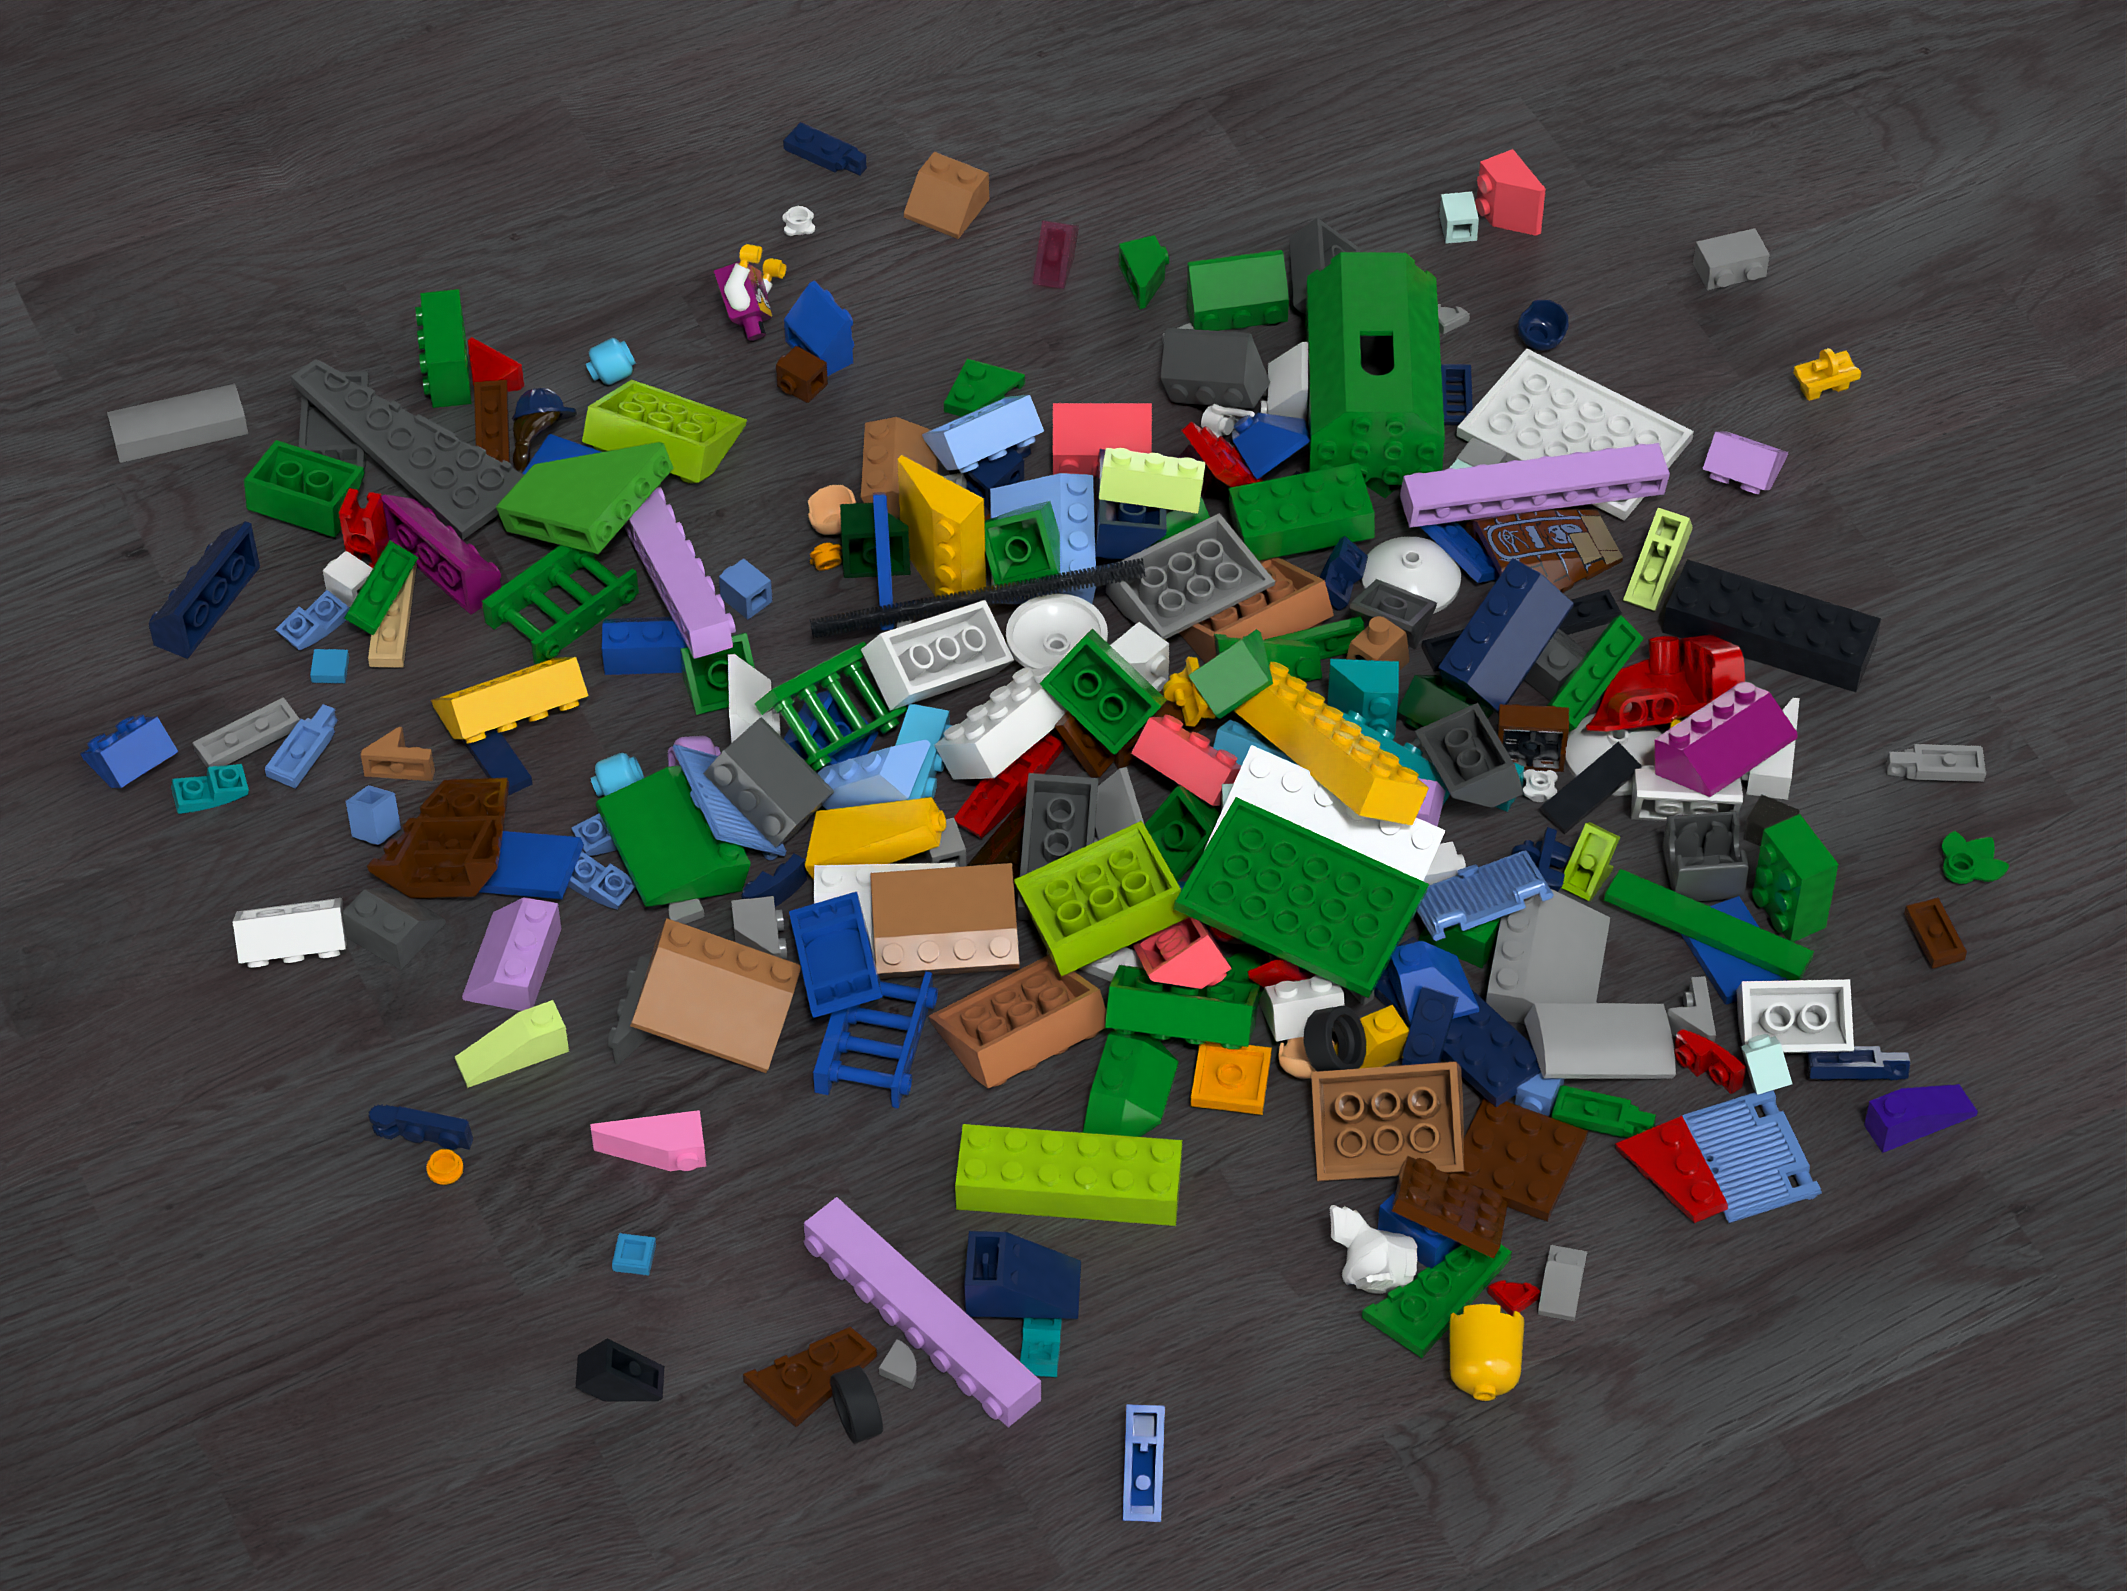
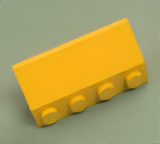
[431,657,588,743]

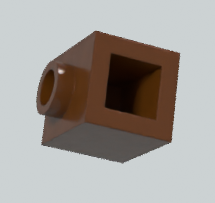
[776,346,828,403]

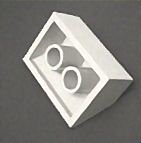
[728,654,781,743]
[1631,765,1743,821]
[233,898,347,968]
[1736,979,1854,1053]

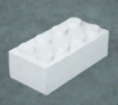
[861,600,1014,711]
[934,666,1068,780]

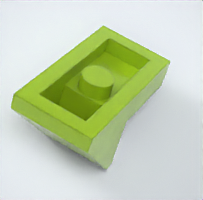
[1561,822,1620,901]

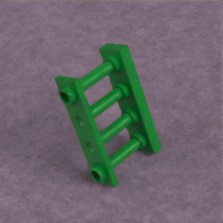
[482,545,639,664]
[754,641,907,772]

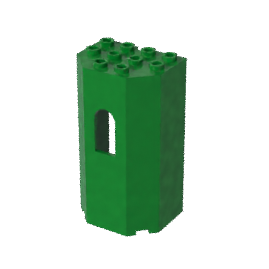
[1305,252,1445,485]

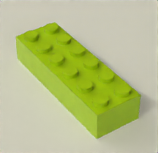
[955,1124,1182,1226]

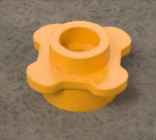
[809,543,842,571]

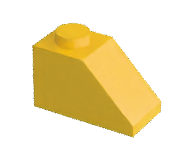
[1334,1005,1410,1069]

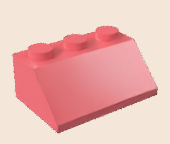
[1053,403,1152,477]
[1131,715,1242,806]
[1133,917,1231,989]

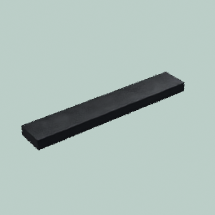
[1421,589,1622,672]

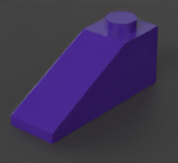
[1864,1084,1978,1153]

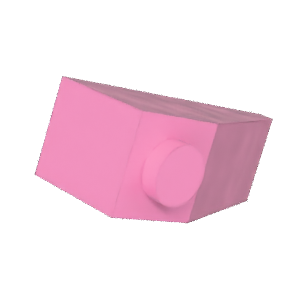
[590,1110,706,1171]

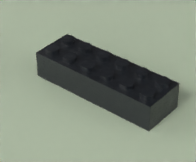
[1662,559,1881,692]

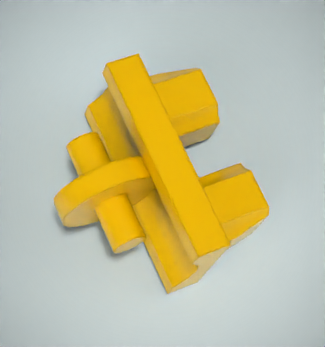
[1793,348,1861,401]
[1163,657,1216,727]

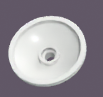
[1361,537,1461,614]
[1006,593,1108,669]
[1565,713,1661,796]

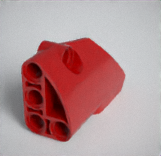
[1586,635,1745,732]

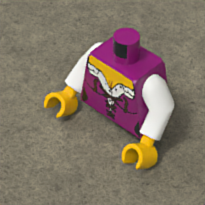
[714,244,787,341]

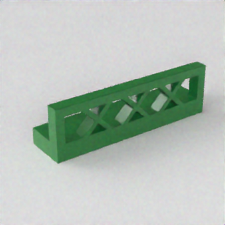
[1547,615,1644,732]

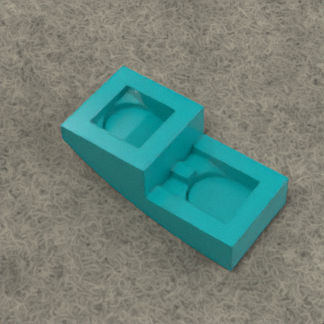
[1020,1318,1062,1377]

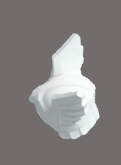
[1330,1205,1417,1294]

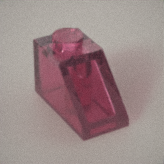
[1033,220,1079,289]

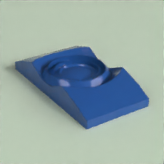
[789,891,883,1018]

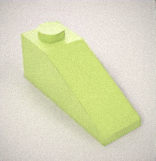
[1623,508,1693,612]
[455,1000,569,1088]

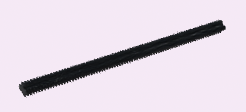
[810,558,1146,639]

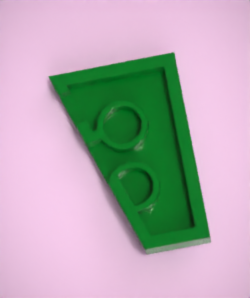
[1214,634,1322,682]

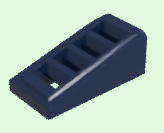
[1441,364,1473,425]

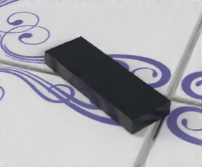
[1541,741,1642,834]

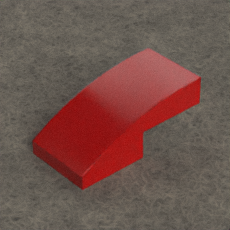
[1247,960,1316,988]

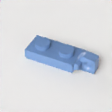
[265,704,337,789]

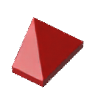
[467,337,524,392]

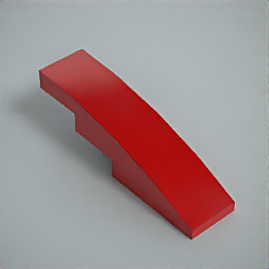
[954,734,1064,839]

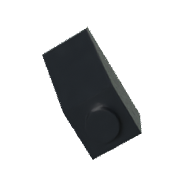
[575,1338,665,1402]

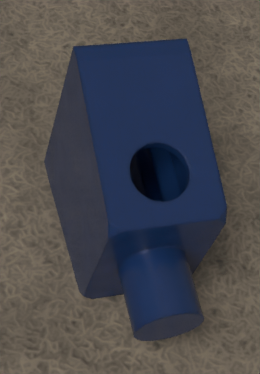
[949,444,1031,510]

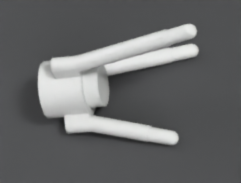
[1201,404,1255,465]

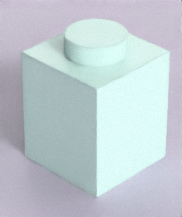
[1439,191,1479,243]
[1741,1034,1792,1095]

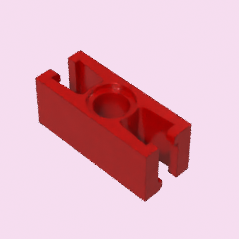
[339,488,389,568]

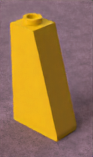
[805,797,946,880]

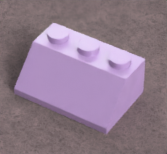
[462,897,561,1011]

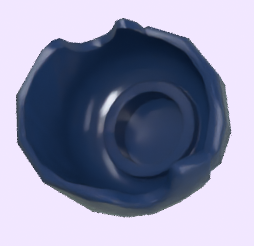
[1517,299,1569,351]

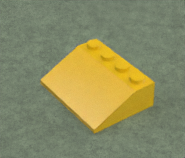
[897,455,986,609]

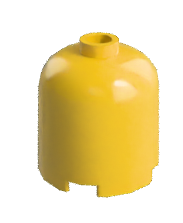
[1449,1304,1524,1401]

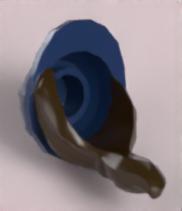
[512,388,577,473]

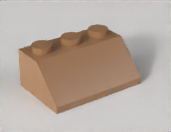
[861,417,939,518]

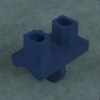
[1511,827,1571,892]

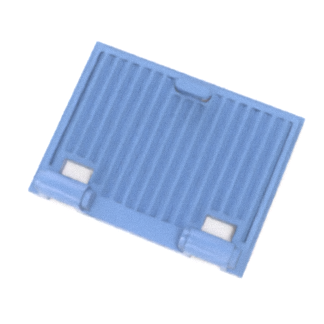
[672,744,787,860]
[1417,850,1554,941]
[1679,1090,1822,1223]

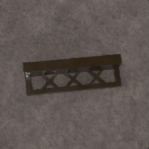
[967,775,1066,886]

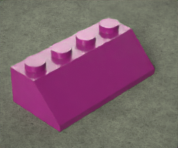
[382,494,501,615]
[1655,681,1798,797]

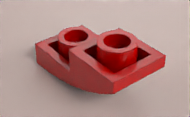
[1674,1029,1746,1094]

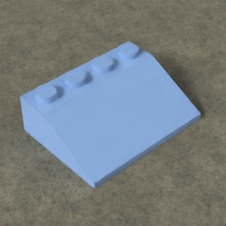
[990,473,1096,604]

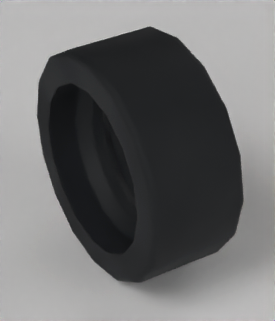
[1304,1005,1366,1072]
[830,1365,883,1443]

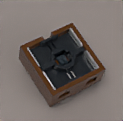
[1496,704,1569,772]

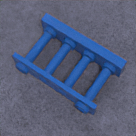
[813,971,938,1108]

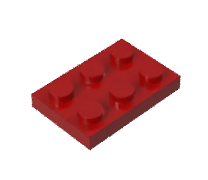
[1182,422,1263,487]

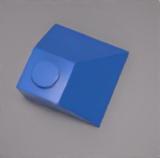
[1232,413,1311,479]
[1388,941,1479,1027]

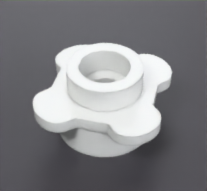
[783,206,815,236]
[1523,769,1558,802]

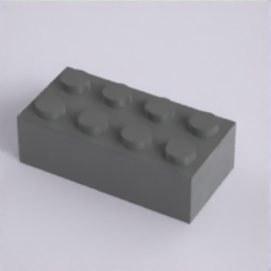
[1017,773,1099,921]

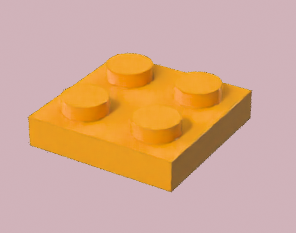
[1191,1041,1272,1115]

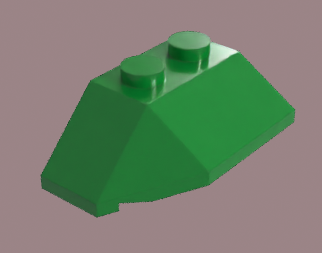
[1083,1029,1179,1137]

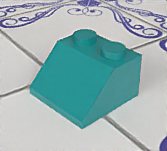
[1327,659,1399,736]

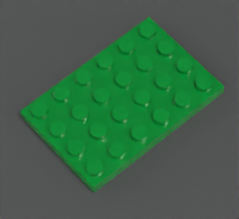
[1174,797,1429,998]

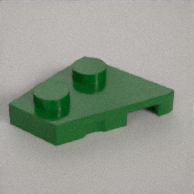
[944,358,1025,417]

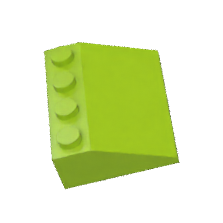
[582,380,747,483]
[1014,821,1190,977]

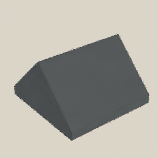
[1350,579,1437,649]

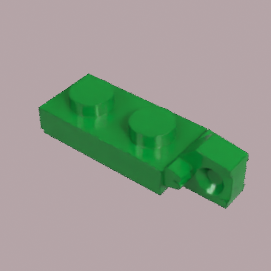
[1552,1085,1656,1137]

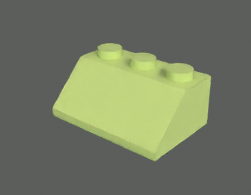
[1099,448,1205,513]

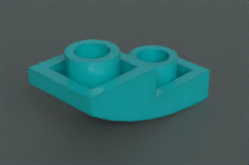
[171,764,249,814]

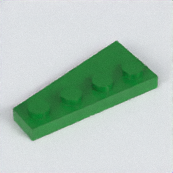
[1362,1244,1512,1358]

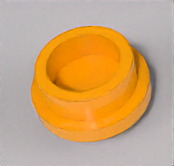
[426,1149,464,1185]

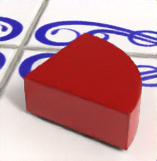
[1487,1280,1541,1316]

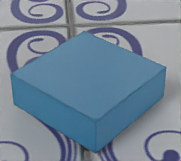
[310,649,349,683]
[612,1233,656,1275]

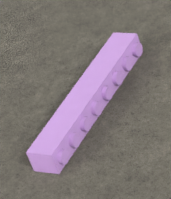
[1400,443,1670,528]
[623,487,736,659]
[804,1197,1041,1428]

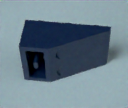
[965,1231,1081,1319]

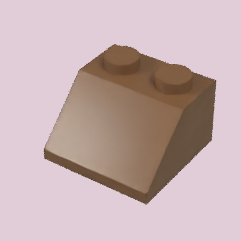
[904,152,989,239]

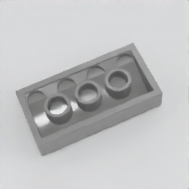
[107,384,248,463]
[1524,1003,1676,1079]

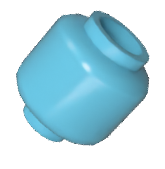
[586,338,636,386]
[591,753,644,797]

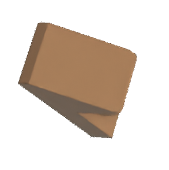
[361,727,435,781]

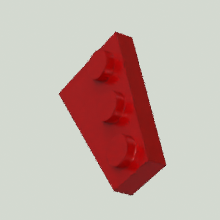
[1615,1116,1728,1223]

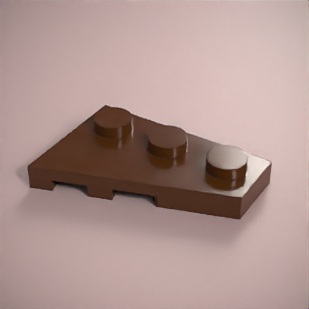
[743,1327,877,1427]

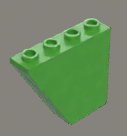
[496,442,674,554]

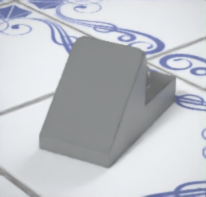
[1667,976,1716,1043]
[1538,1245,1587,1321]

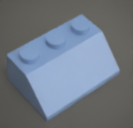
[922,395,1044,473]
[818,740,931,810]

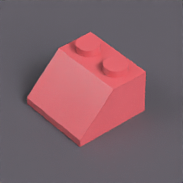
[1475,149,1546,236]

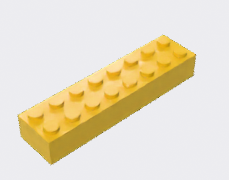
[1233,662,1429,825]

